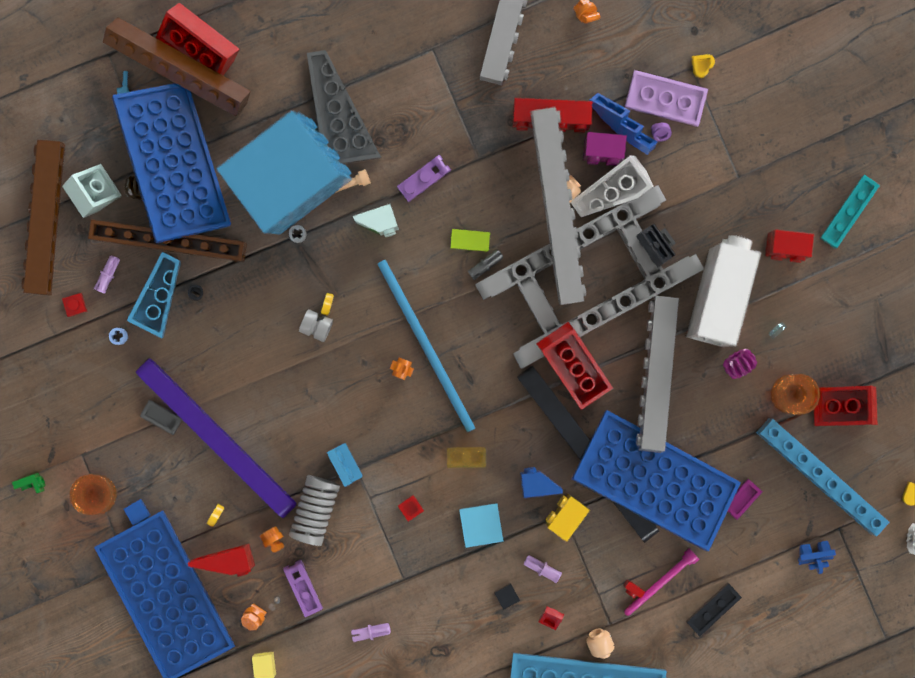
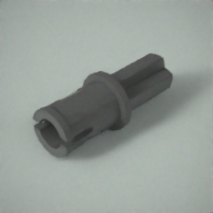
[468,250,503,281]

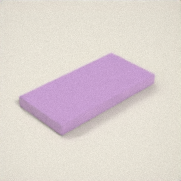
[624,70,708,127]

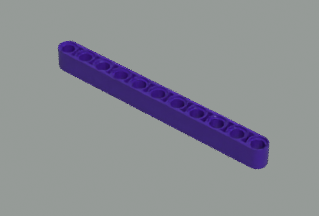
[135,358,297,519]

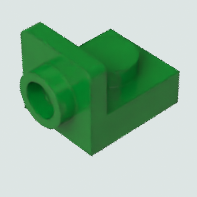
[12,473,45,493]

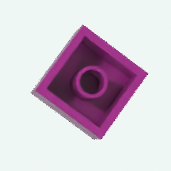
[583,132,627,167]

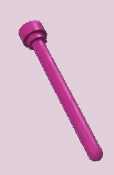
[624,548,700,616]

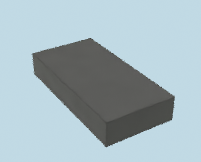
[140,400,182,435]

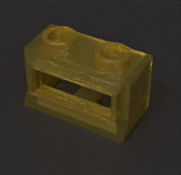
[447,447,486,468]

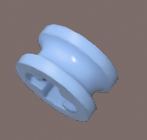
[109,328,128,345]

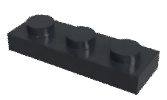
[686,583,742,637]

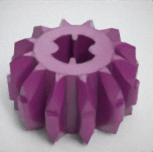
[723,349,757,379]

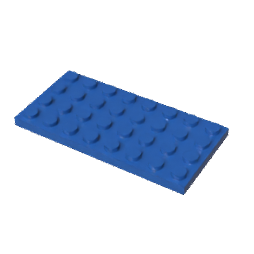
[112,83,231,243]
[572,410,741,551]
[94,510,235,678]

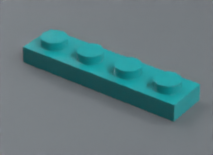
[820,175,880,249]

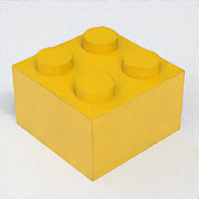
[545,494,590,542]

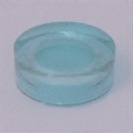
[768,322,787,339]

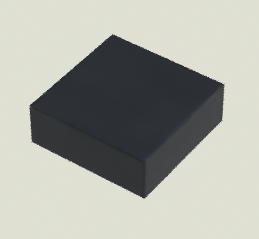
[494,583,520,610]

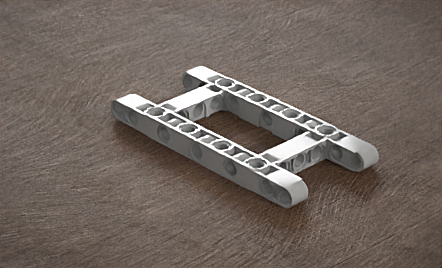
[475,185,704,369]

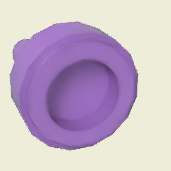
[651,122,672,142]

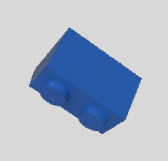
[520,467,563,498]

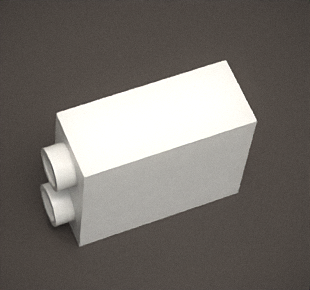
[686,236,760,347]

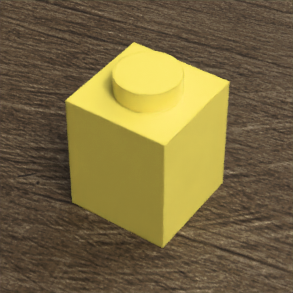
[252,652,276,678]

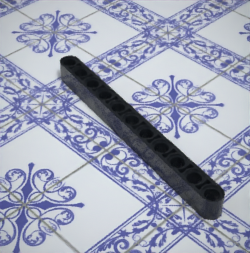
[517,366,660,543]

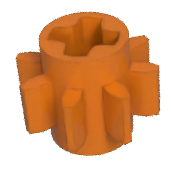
[390,357,414,380]

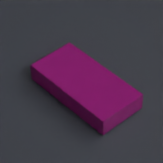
[727,478,762,520]

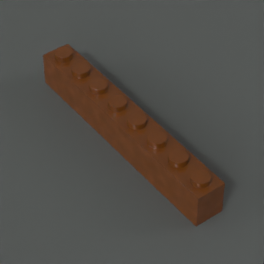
[103,17,251,116]
[21,140,65,296]
[88,220,247,262]

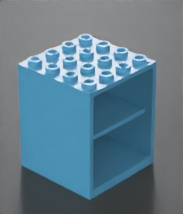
[217,111,353,235]

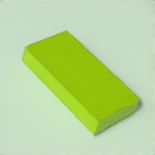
[450,229,490,252]

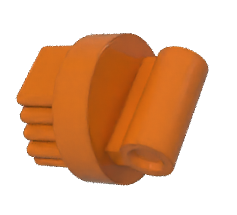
[574,0,600,24]
[260,526,284,553]
[241,603,267,631]

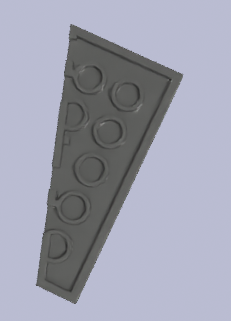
[307,50,381,164]

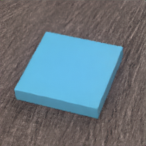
[459,503,504,548]

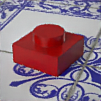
[62,293,88,317]
[398,495,424,522]
[623,579,645,598]
[539,606,564,630]

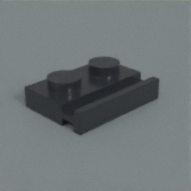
[636,224,676,267]

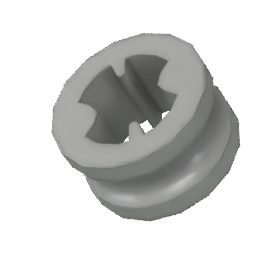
[289,225,307,243]

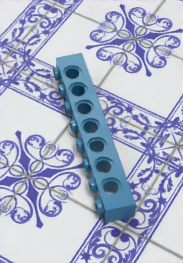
[756,418,889,537]

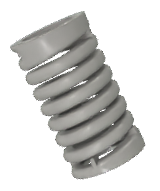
[289,475,340,546]

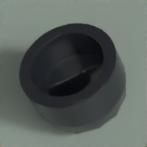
[188,285,203,301]

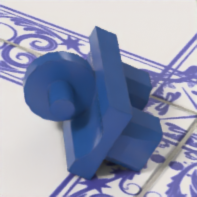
[798,541,836,574]

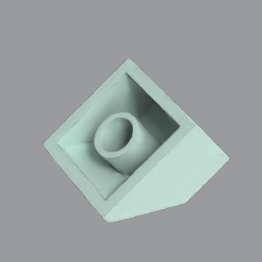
[62,164,122,218]
[353,204,399,237]

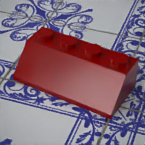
[156,3,240,75]

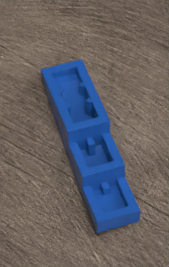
[589,93,658,155]

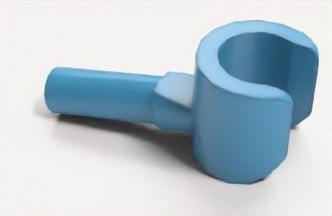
[117,71,130,94]

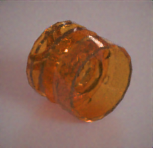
[771,374,820,415]
[70,474,117,515]

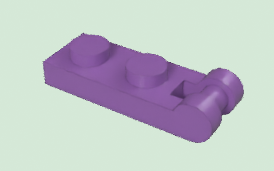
[397,155,451,202]
[283,560,323,617]

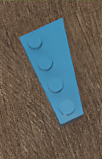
[127,252,181,338]

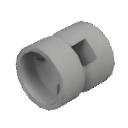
[299,309,333,342]

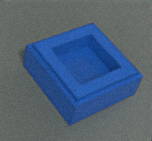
[124,499,151,526]

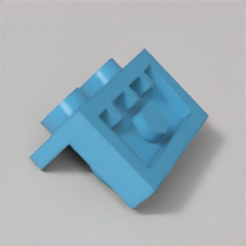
[327,443,363,487]

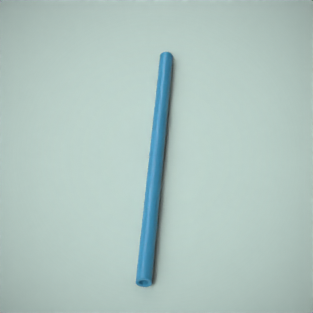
[377,260,475,432]

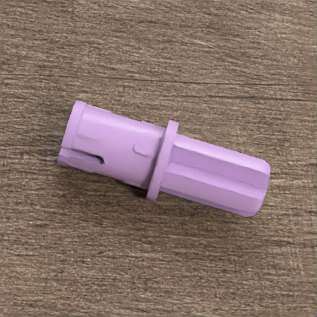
[94,255,120,294]
[524,555,562,583]
[351,623,391,642]

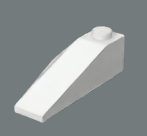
[570,155,654,217]

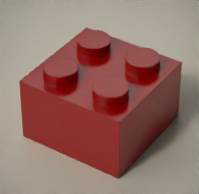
[765,229,814,263]

